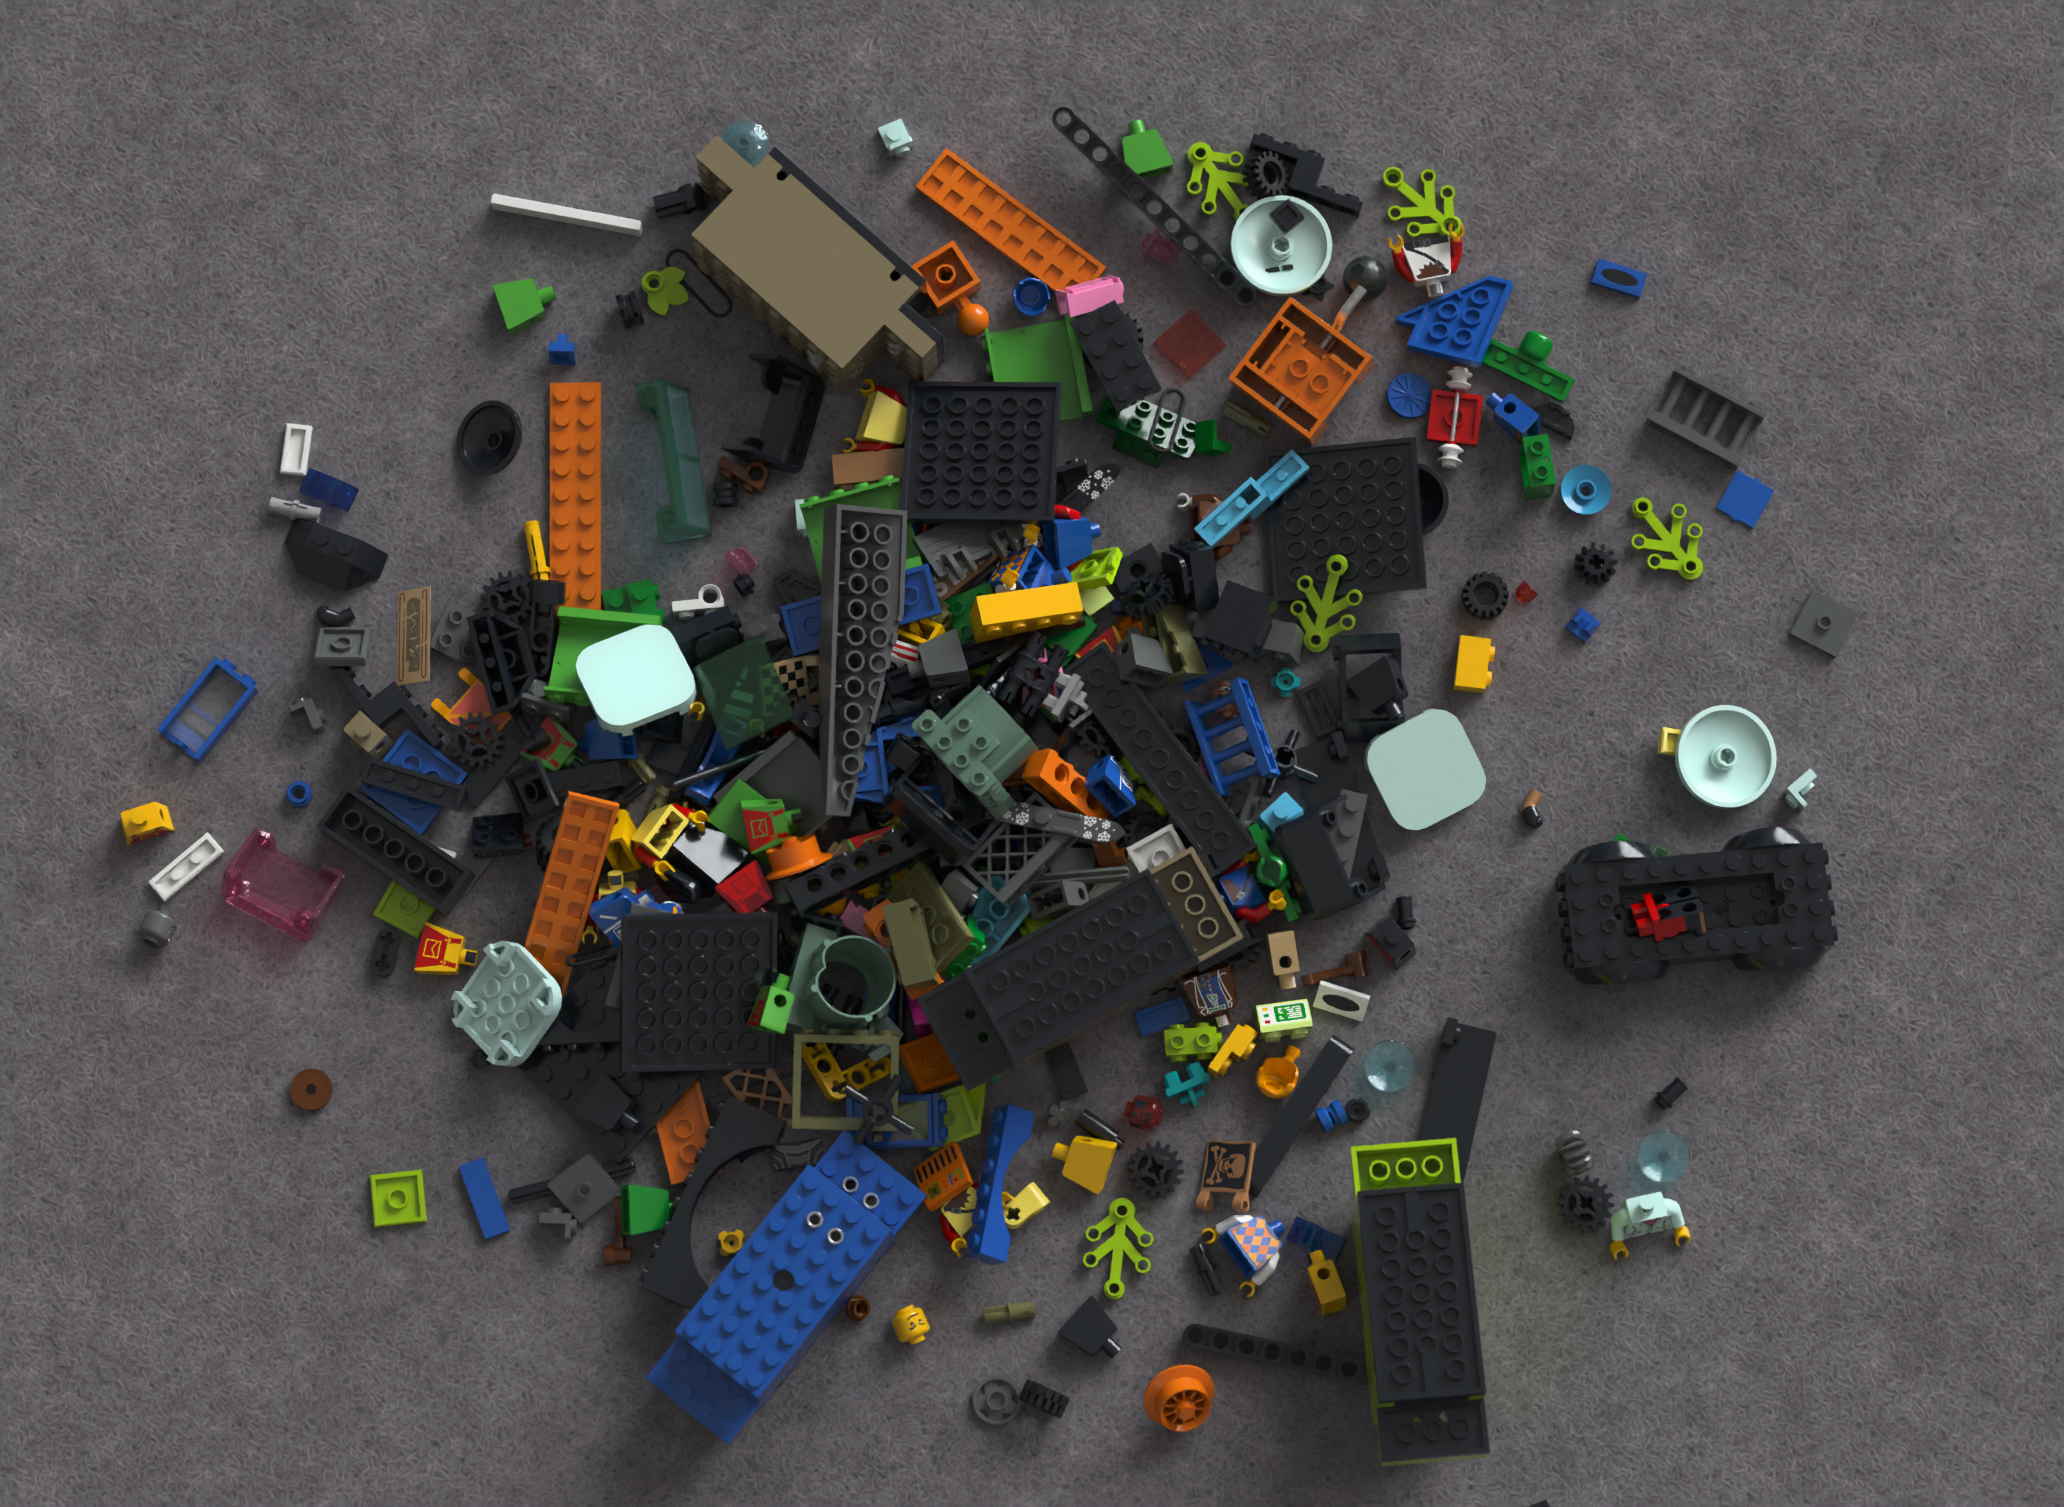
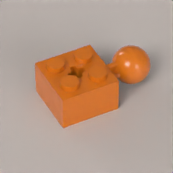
[911,240,989,336]

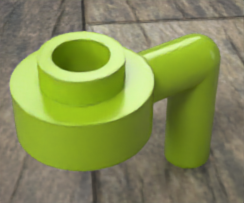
[1127,786,1169,819]

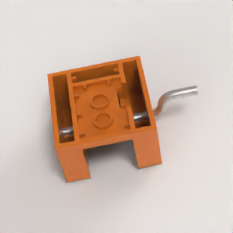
[1228,285,1375,446]

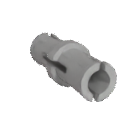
[268,497,322,524]

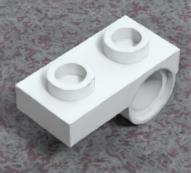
[672,584,725,620]

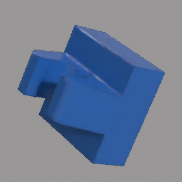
[548,334,576,365]
[1564,607,1601,643]

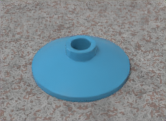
[1561,465,1612,515]

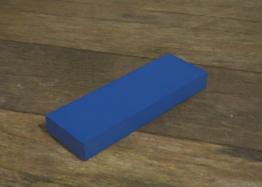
[459,1157,510,1240]

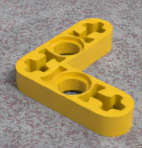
[802,1042,891,1102]

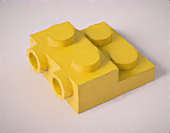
[1207,1024,1258,1079]

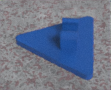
[1183,642,1232,693]

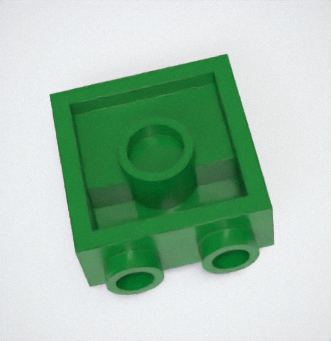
[602,579,666,624]
[938,913,986,980]

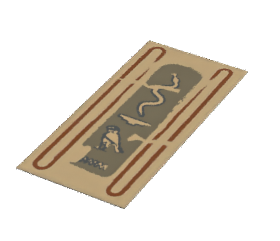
[397,586,431,685]

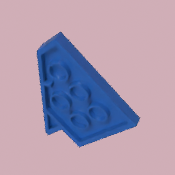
[1395,276,1514,368]

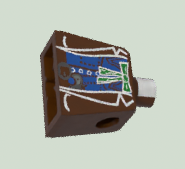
[1181,961,1238,1027]

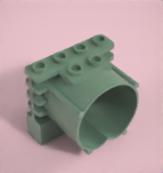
[912,685,1038,820]
[786,923,897,1053]

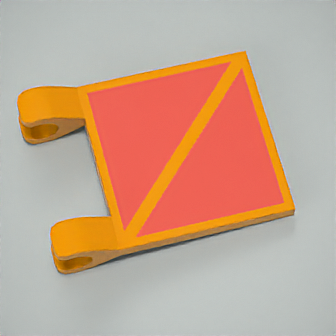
[431,668,512,746]

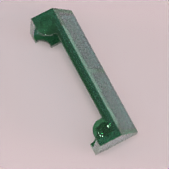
[635,380,712,545]

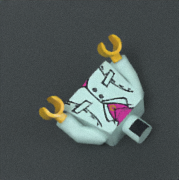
[1609,1192,1691,1260]

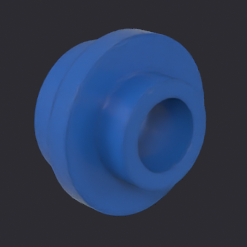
[286,781,312,807]

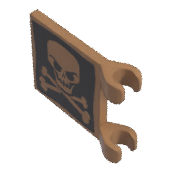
[1196,1140,1256,1213]

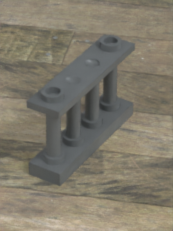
[1645,366,1766,471]

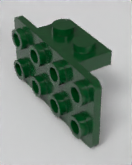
[1096,397,1196,469]

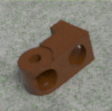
[1091,818,1128,868]

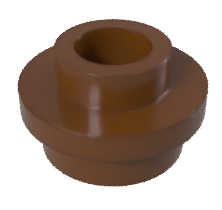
[845,1295,870,1321]

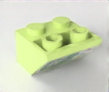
[1255,999,1313,1043]

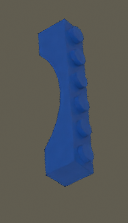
[966,1104,1035,1265]

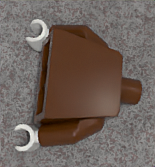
[1177,493,1251,562]

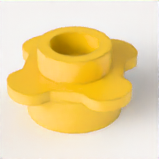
[718,1230,744,1257]

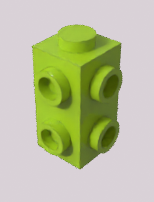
[1164,1022,1222,1063]

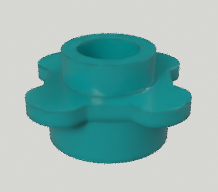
[1270,667,1301,698]

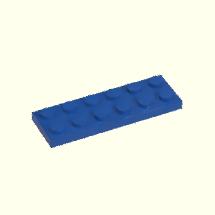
[780,564,942,657]

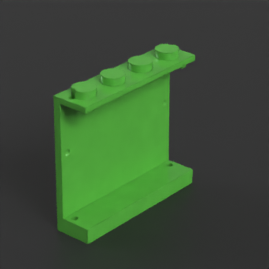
[981,314,1093,422]
[799,475,923,581]
[543,606,663,707]

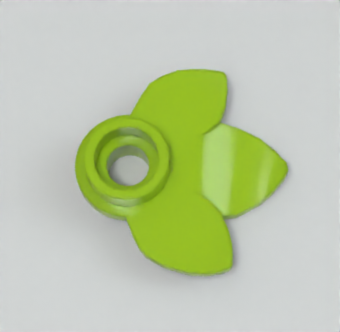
[641,267,689,316]

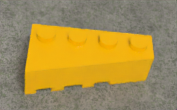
[969,582,1083,644]

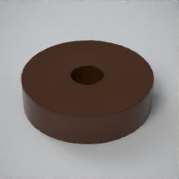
[290,1069,333,1111]

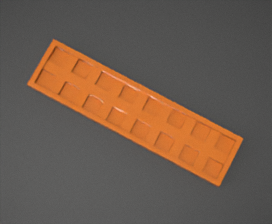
[915,148,1106,293]
[523,791,619,997]

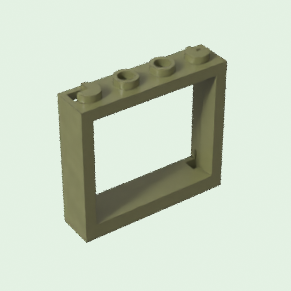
[792,1028,899,1131]

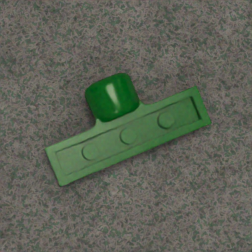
[1482,331,1575,404]
[1248,823,1302,924]

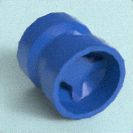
[1314,1099,1349,1134]

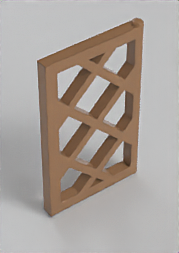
[722,1069,804,1129]

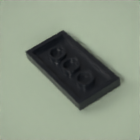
[1070,300,1162,414]

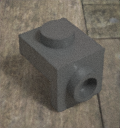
[288,697,327,734]
[539,1208,577,1241]

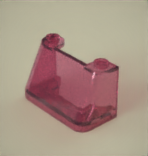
[221,827,346,942]

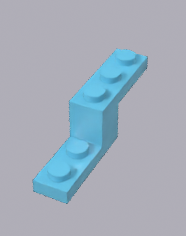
[1194,449,1310,548]

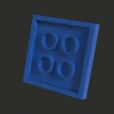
[360,729,469,836]

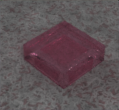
[724,545,759,575]

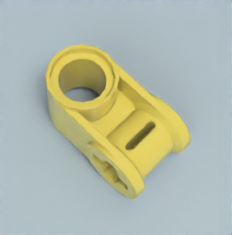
[1003,1182,1050,1229]

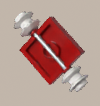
[1426,366,1483,469]

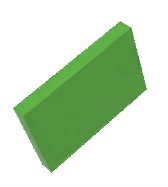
[708,778,799,865]

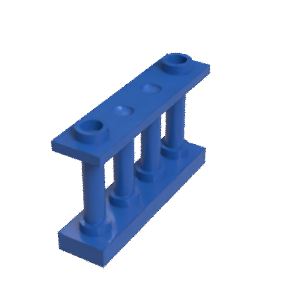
[1184,677,1281,798]

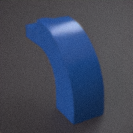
[684,713,750,805]

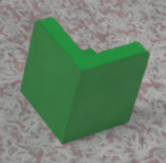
[1195,419,1231,457]

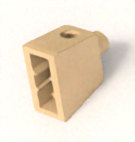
[1265,930,1300,990]

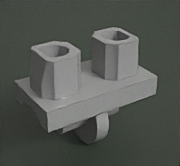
[1042,673,1089,724]

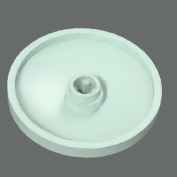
[1230,195,1332,296]
[1675,705,1777,809]

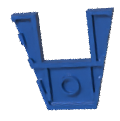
[854,713,943,807]

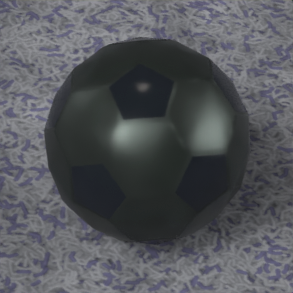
[1343,256,1387,302]

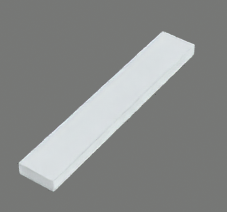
[491,194,643,236]

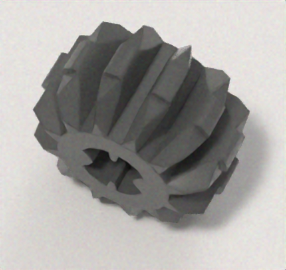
[1555,1130,1592,1176]

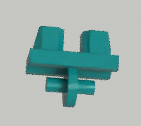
[1163,1062,1211,1108]

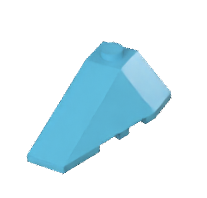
[970,876,1031,965]

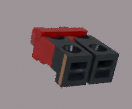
[1631,883,1708,942]

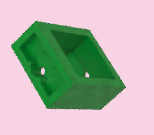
[1518,434,1556,500]

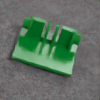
[944,582,994,645]

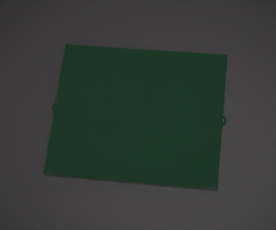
[693,634,795,751]

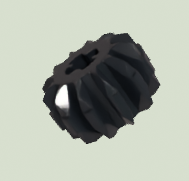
[1573,542,1618,586]

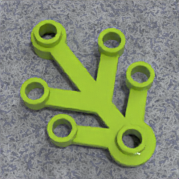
[1187,142,1249,222]
[1383,167,1462,239]
[1630,498,1703,580]
[1290,555,1363,652]
[1083,1198,1153,1300]

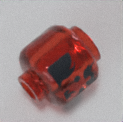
[1124,1094,1164,1131]

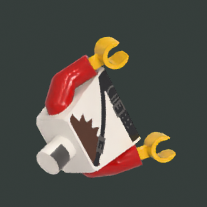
[1386,223,1465,298]

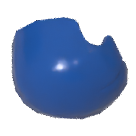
[1012,277,1050,317]

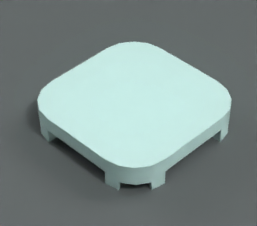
[576,624,697,737]
[1364,709,1486,830]
[451,941,562,1067]

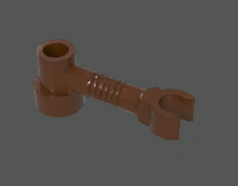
[1301,950,1369,986]
[604,1196,632,1266]

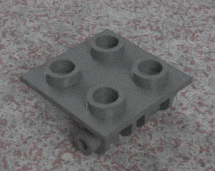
[430,600,477,668]

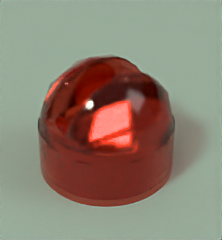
[1516,581,1538,603]

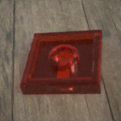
[1154,309,1226,379]

